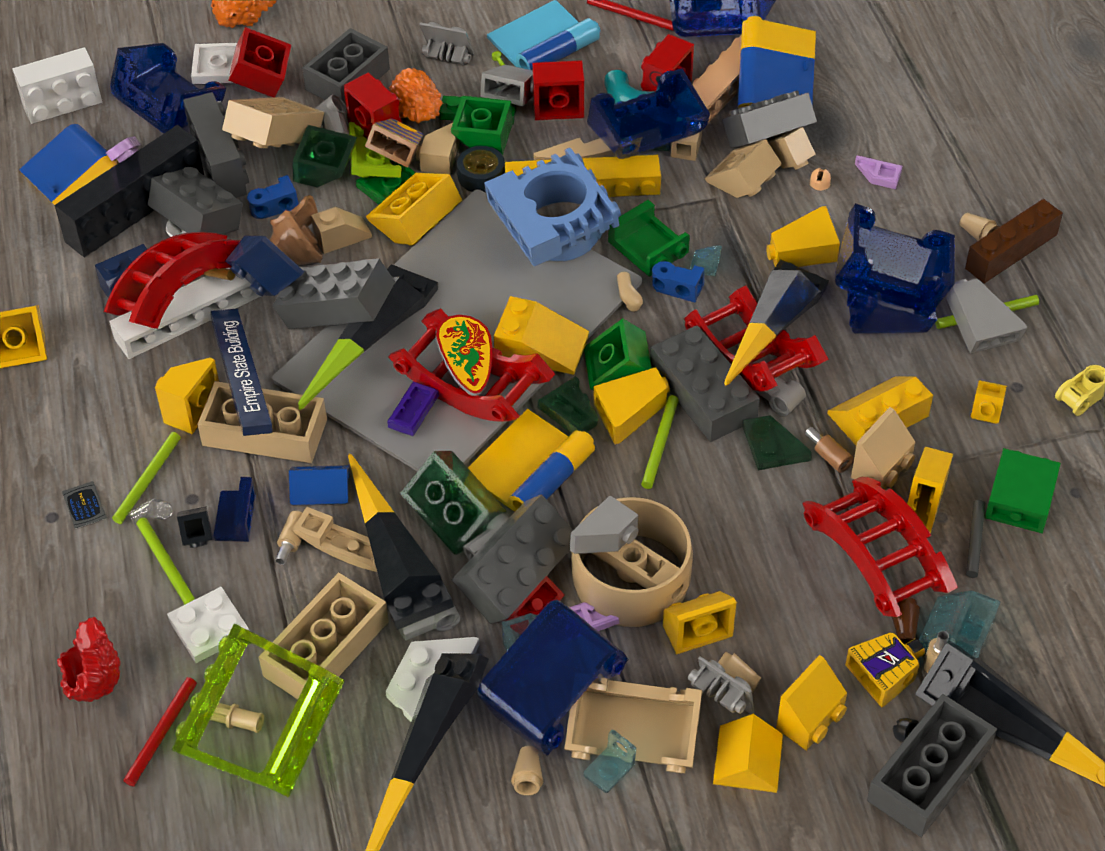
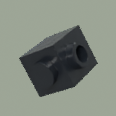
[177,506,212,548]

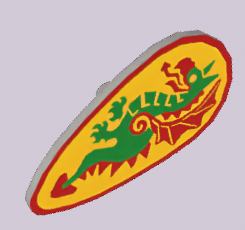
[436,314,492,396]

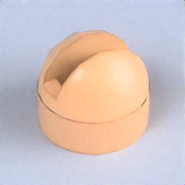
[810,168,831,191]

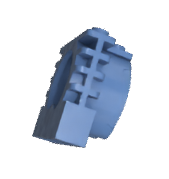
[484,148,621,266]

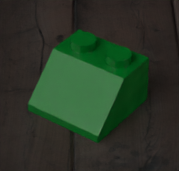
[451,96,513,156]
[584,318,652,391]

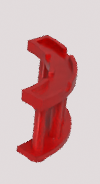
[103,232,241,329]
[684,285,829,391]
[388,308,555,422]
[802,476,958,617]

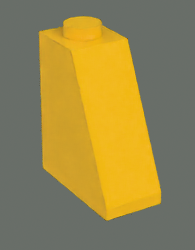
[766,206,840,267]
[594,367,670,445]
[907,446,953,534]

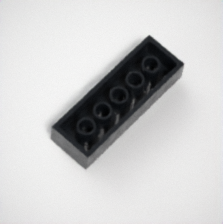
[54,125,204,258]

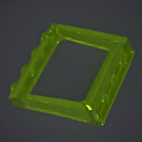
[172,623,345,797]

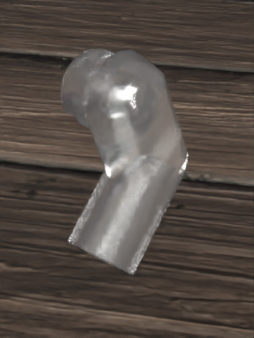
[128,499,173,525]

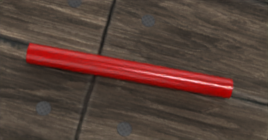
[587,0,677,31]
[123,677,197,787]

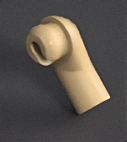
[617,272,643,312]

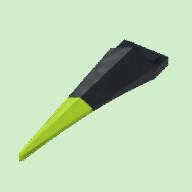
[298,264,438,410]

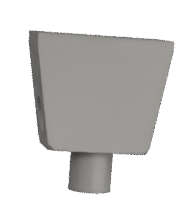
[480,65,533,106]

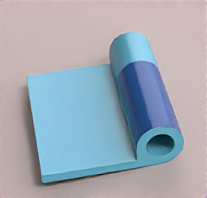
[487,0,600,70]

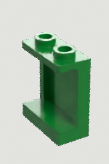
[608,200,690,277]
[985,448,1061,534]

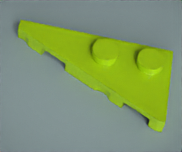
[348,122,402,178]

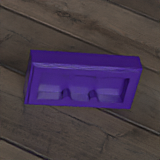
[387,381,439,436]

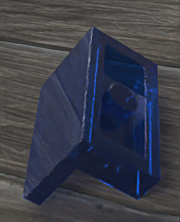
[213,477,256,542]

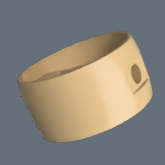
[572,497,693,627]

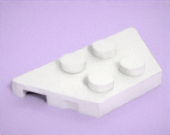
[386,637,479,722]

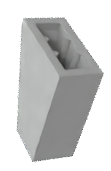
[946,279,1027,354]

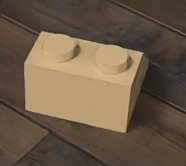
[704,139,782,198]
[851,407,915,490]

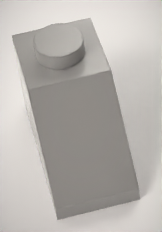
[570,496,639,554]

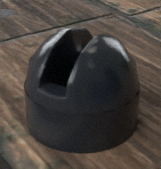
[893,718,919,743]

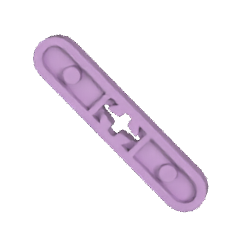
[106,136,141,163]

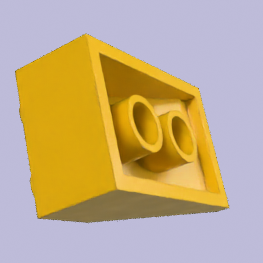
[494,296,589,375]

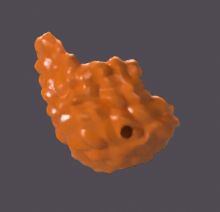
[211,0,277,28]
[389,68,443,124]

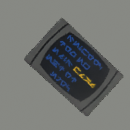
[62,481,107,529]

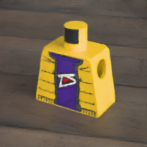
[845,633,925,708]

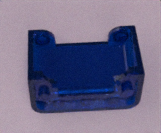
[670,0,776,37]
[110,43,226,133]
[835,203,955,313]
[478,600,629,756]

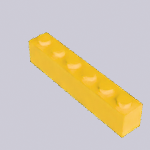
[505,155,661,197]

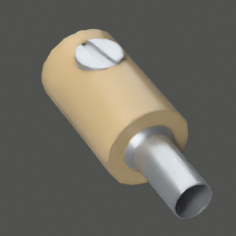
[275,511,302,565]
[924,631,949,673]

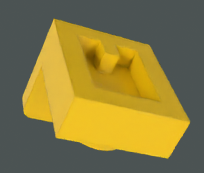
[971,380,1007,424]

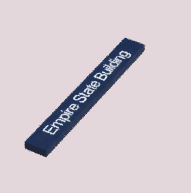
[211,308,272,436]

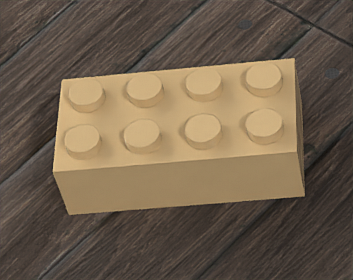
[222,97,324,149]
[197,381,327,463]
[259,572,389,708]

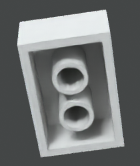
[12,47,102,124]

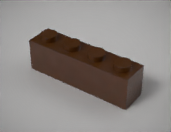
[965,198,1063,284]

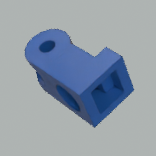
[247,175,299,219]
[652,261,705,303]

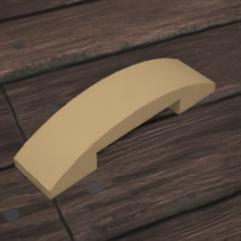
[293,507,377,572]

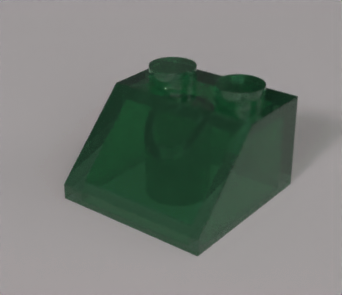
[293,125,357,187]

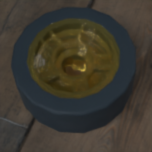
[457,146,505,193]

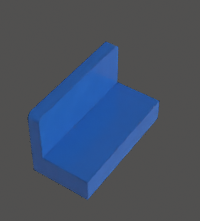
[289,465,350,505]

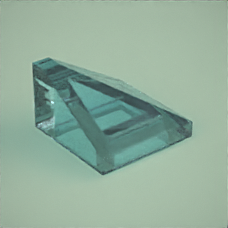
[690,245,722,276]

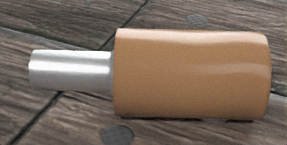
[805,427,854,473]

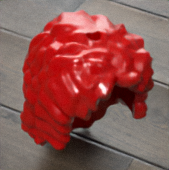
[57,617,120,702]

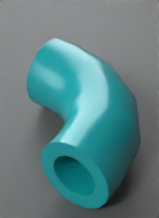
[604,70,655,116]

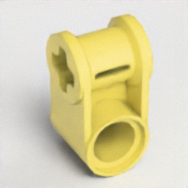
[1055,365,1105,416]

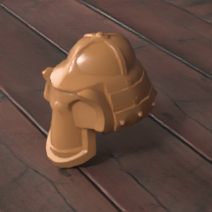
[270,195,323,265]

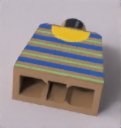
[365,119,423,168]

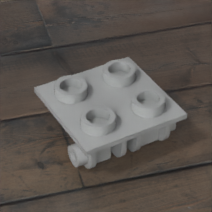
[419,22,474,65]
[688,656,755,714]

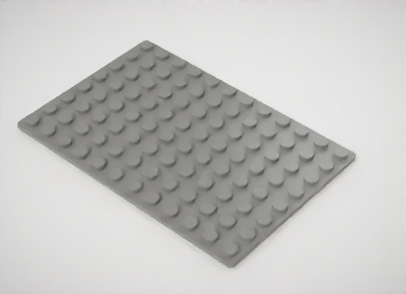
[272,189,642,485]

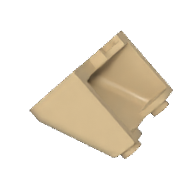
[564,673,703,774]

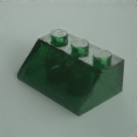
[400,451,507,555]

